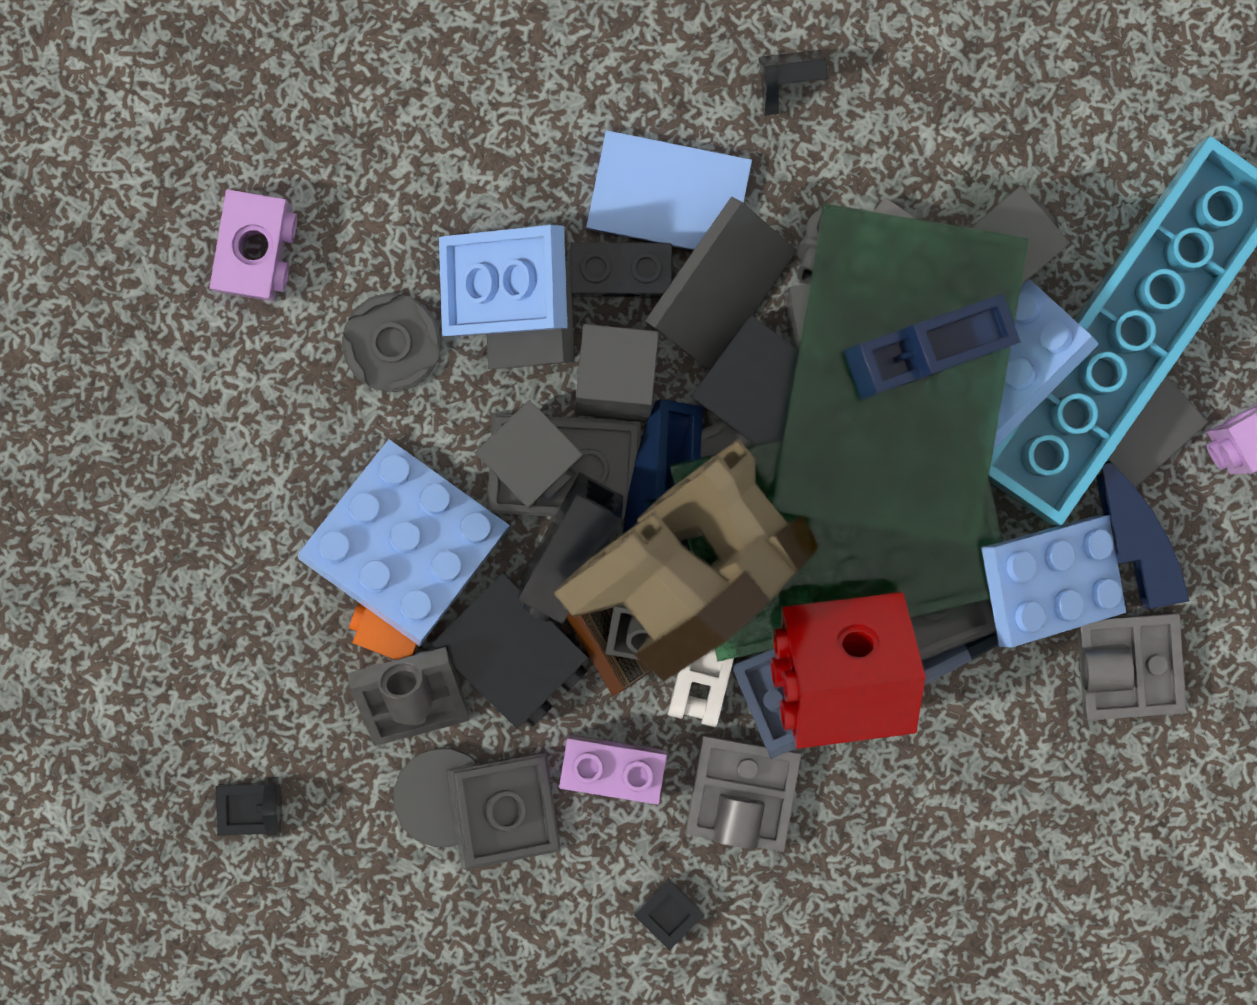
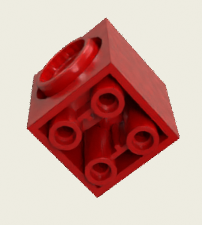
[770,592,926,749]

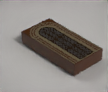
[567,607,651,696]

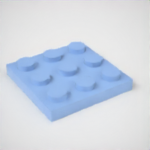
[298,439,510,646]

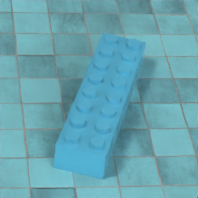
[971,136,1257,526]

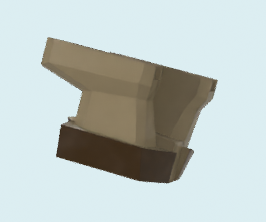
[554,439,819,682]

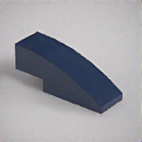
[844,293,1021,400]
[623,399,703,547]
[1096,463,1190,609]

